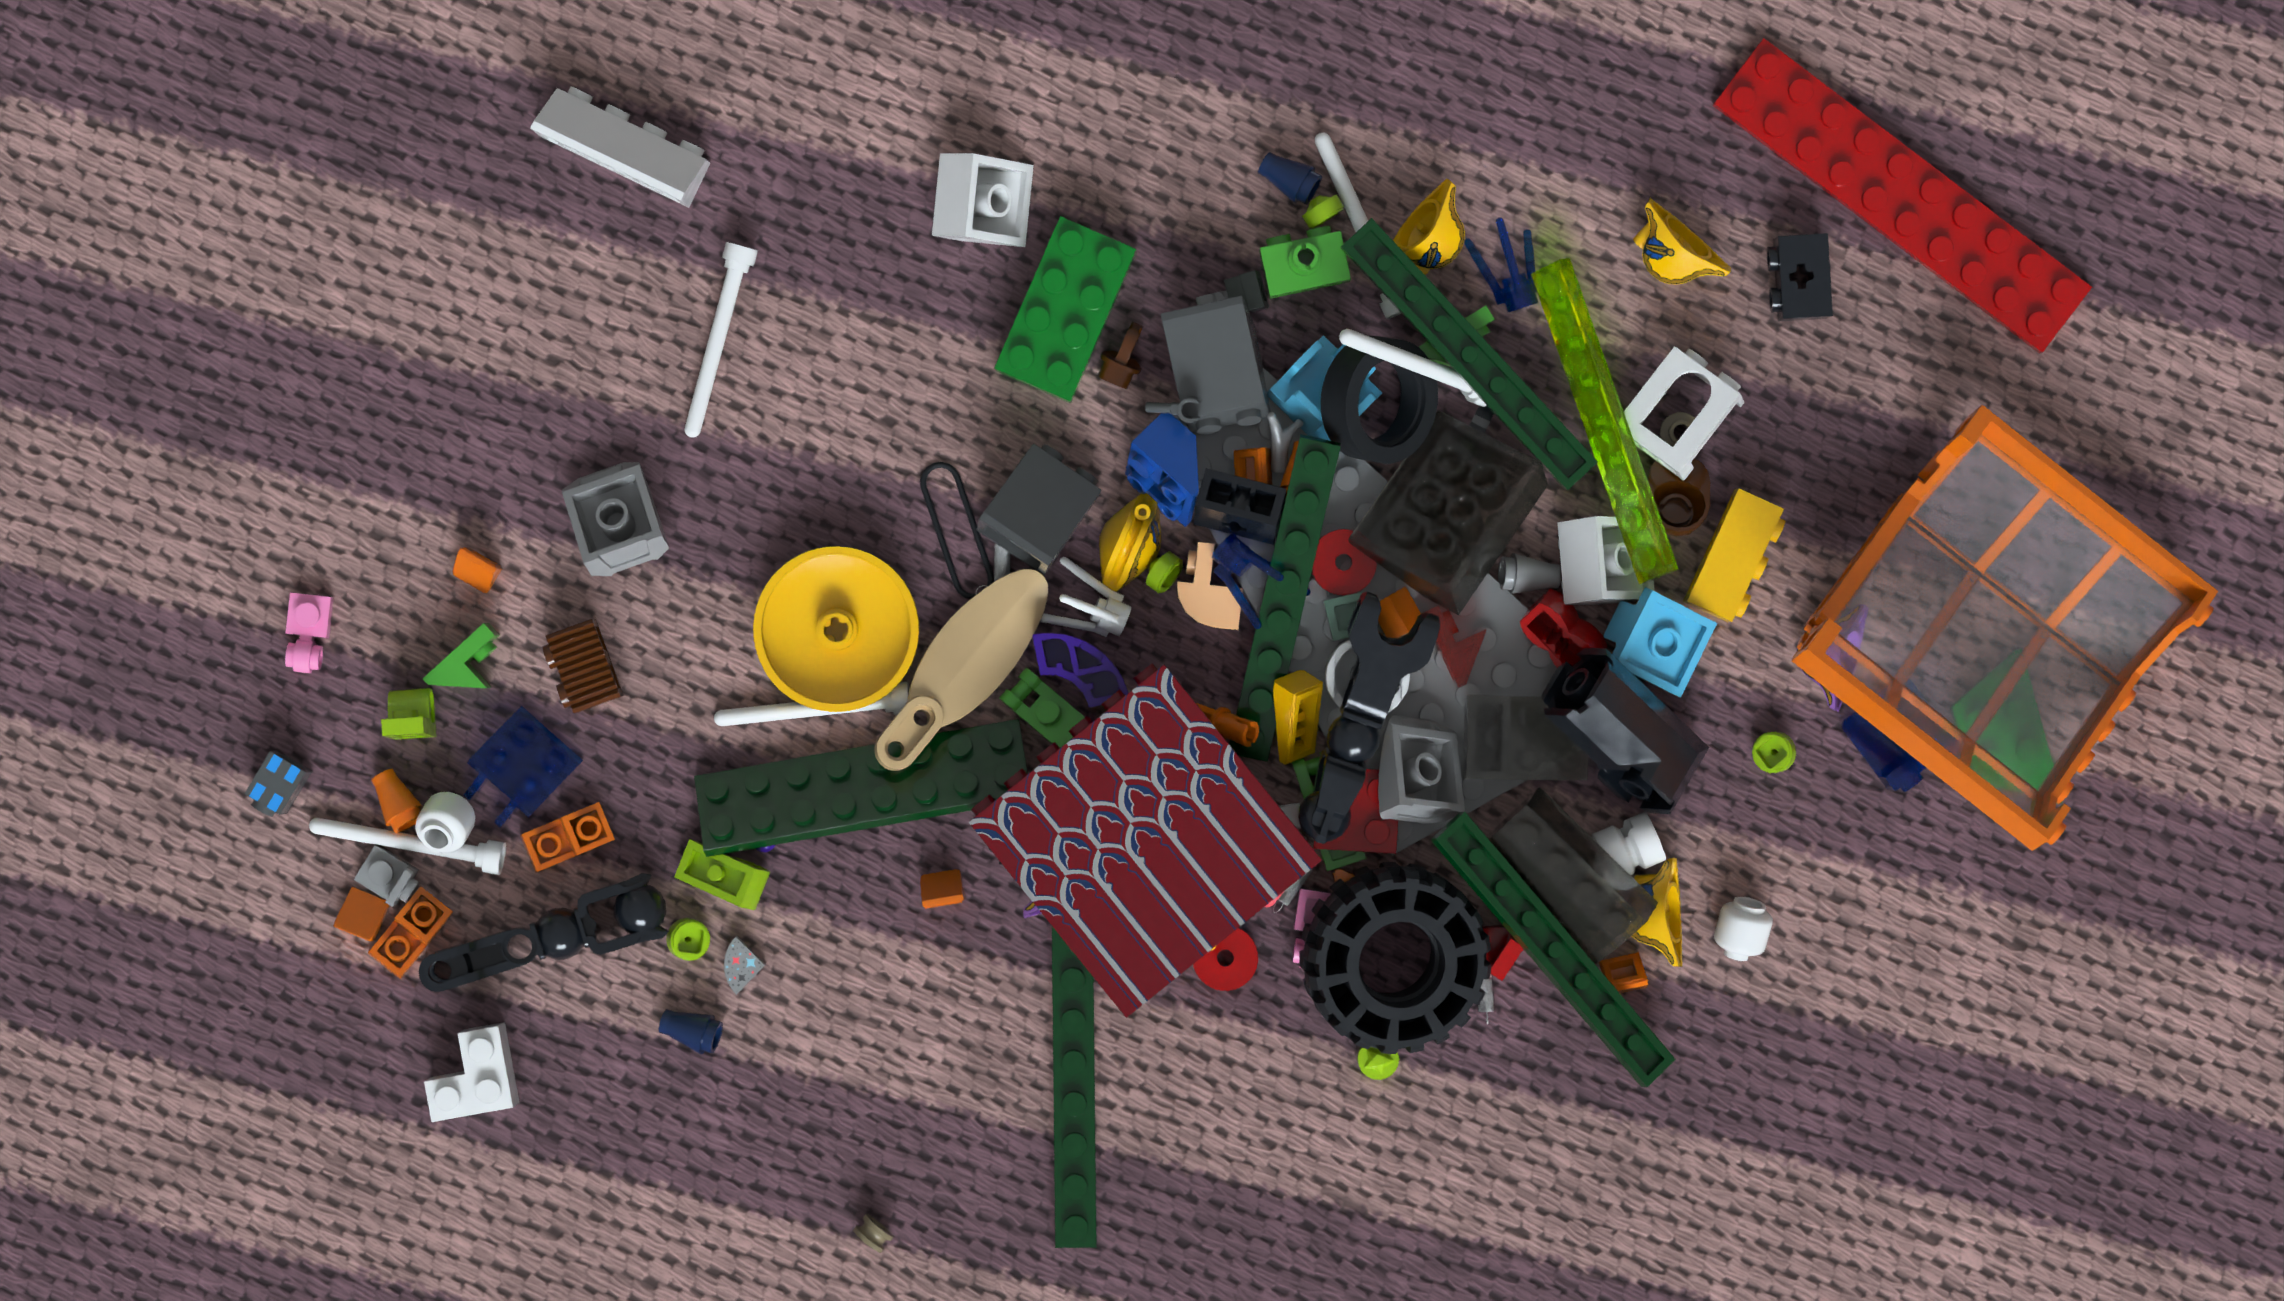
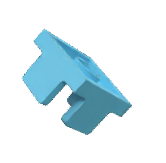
[1267,335,1382,441]
[1604,587,1717,698]

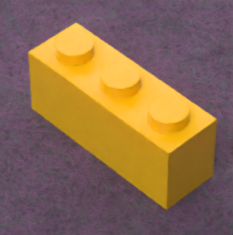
[1683,488,1786,622]

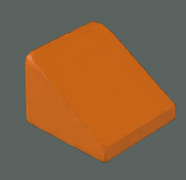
[453,547,502,593]
[920,869,965,909]
[333,886,389,941]

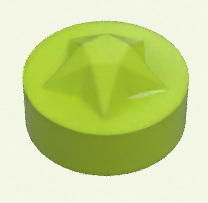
[1302,194,1344,229]
[1146,551,1183,593]
[1752,731,1796,773]
[666,918,710,961]
[1357,1047,1399,1080]

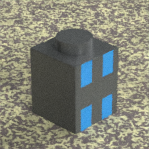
[245,750,312,817]

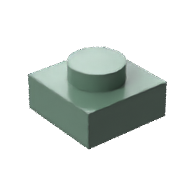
[1323,591,1364,641]

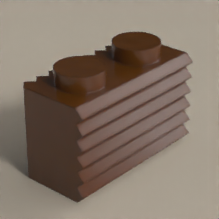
[542,619,624,713]

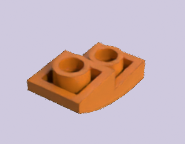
[520,802,615,873]
[368,886,453,979]

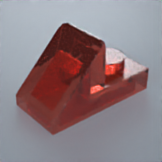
[1421,605,1486,688]

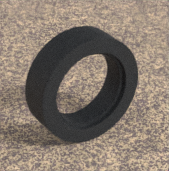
[1321,336,1438,464]

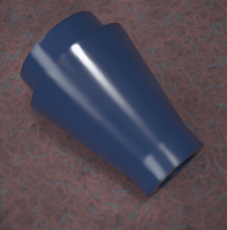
[1258,152,1322,205]
[659,1009,723,1055]

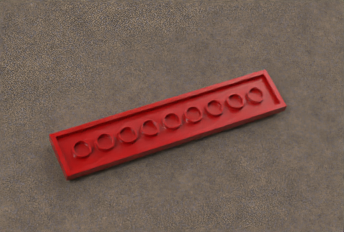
[1712,38,2092,354]

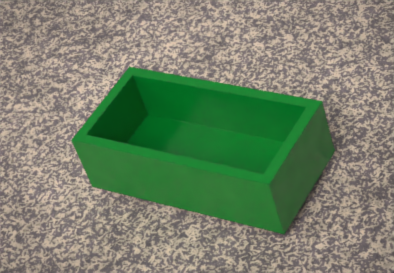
[994,216,1137,404]

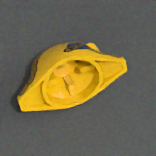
[1393,178,1465,275]
[1633,198,1731,285]
[1099,493,1161,592]
[1622,858,1682,967]

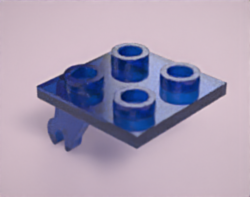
[463,706,583,828]

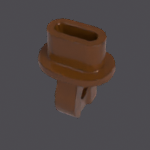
[1098,321,1144,389]

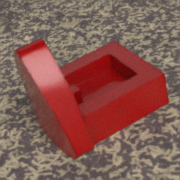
[1482,925,1523,981]

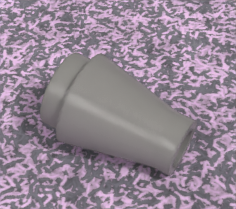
[1498,553,1561,594]

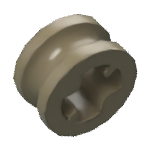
[853,1214,894,1253]

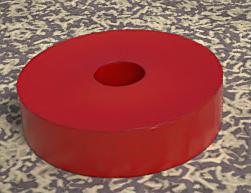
[1312,529,1377,596]
[1193,927,1258,991]

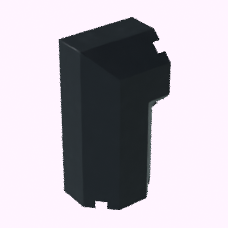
[1542,648,1710,814]

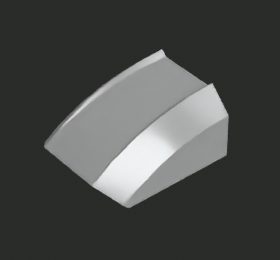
[562,462,669,576]
[1378,715,1465,824]

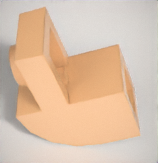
[1177,542,1243,630]

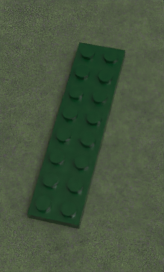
[694,719,1028,857]

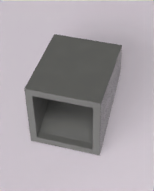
[1161,296,1271,435]
[976,443,1102,576]

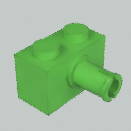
[1259,226,1351,299]

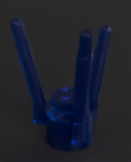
[1464,217,1540,313]
[1211,533,1311,629]

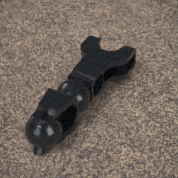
[1298,591,1440,844]
[419,873,669,992]

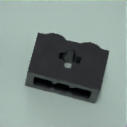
[1767,233,1833,322]
[1194,468,1287,545]

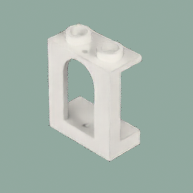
[1614,346,1745,481]

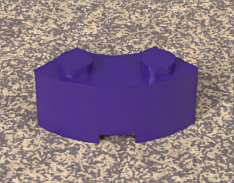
[1032,633,1129,708]

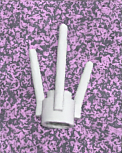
[1040,557,1132,637]

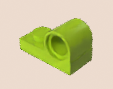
[381,688,437,740]
[674,839,770,910]

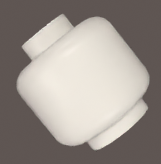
[415,792,476,853]
[1714,897,1773,961]

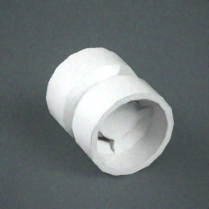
[1592,812,1666,883]

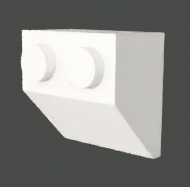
[932,153,1034,247]
[1557,516,1654,605]

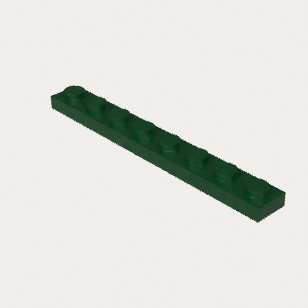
[1340,218,1598,491]
[1229,434,1341,762]
[1430,811,1676,1087]
[1052,927,1097,1248]

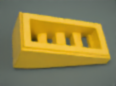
[1273,670,1323,765]

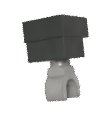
[1196,270,1269,312]

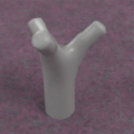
[1267,412,1304,473]

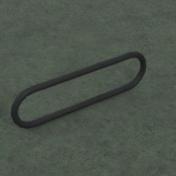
[920,462,994,599]

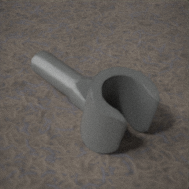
[1145,396,1201,423]

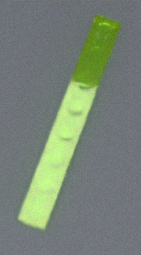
[1531,258,1678,584]

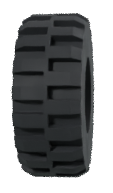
[1299,862,1491,1054]

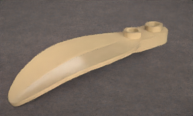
[874,569,1048,771]

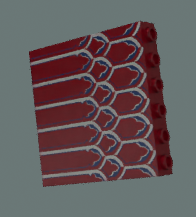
[969,663,1322,1018]

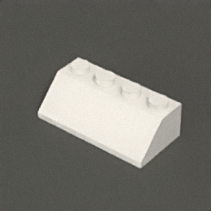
[530,86,710,208]

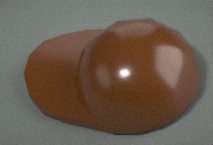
[1647,459,1711,536]

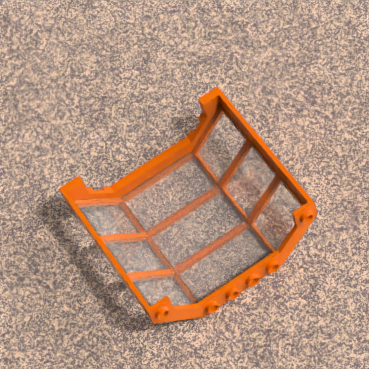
[1792,405,2218,851]

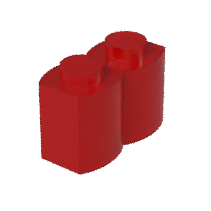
[1519,589,1607,668]

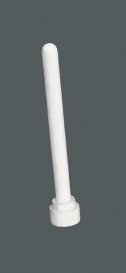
[1315,132,1401,320]
[684,242,758,438]
[1339,329,1487,407]
[714,681,910,726]
[309,818,506,875]

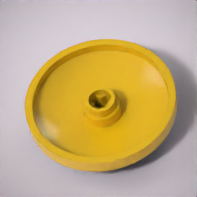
[753,546,920,712]

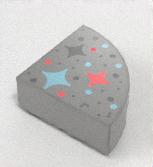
[724,936,766,995]

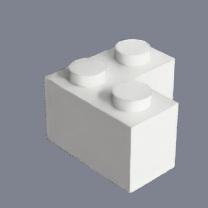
[424,1022,519,1122]

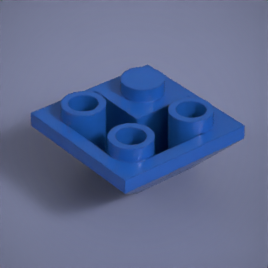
[1125,413,1199,527]

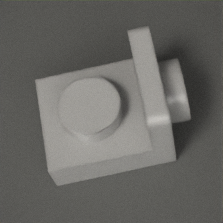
[354,844,419,907]

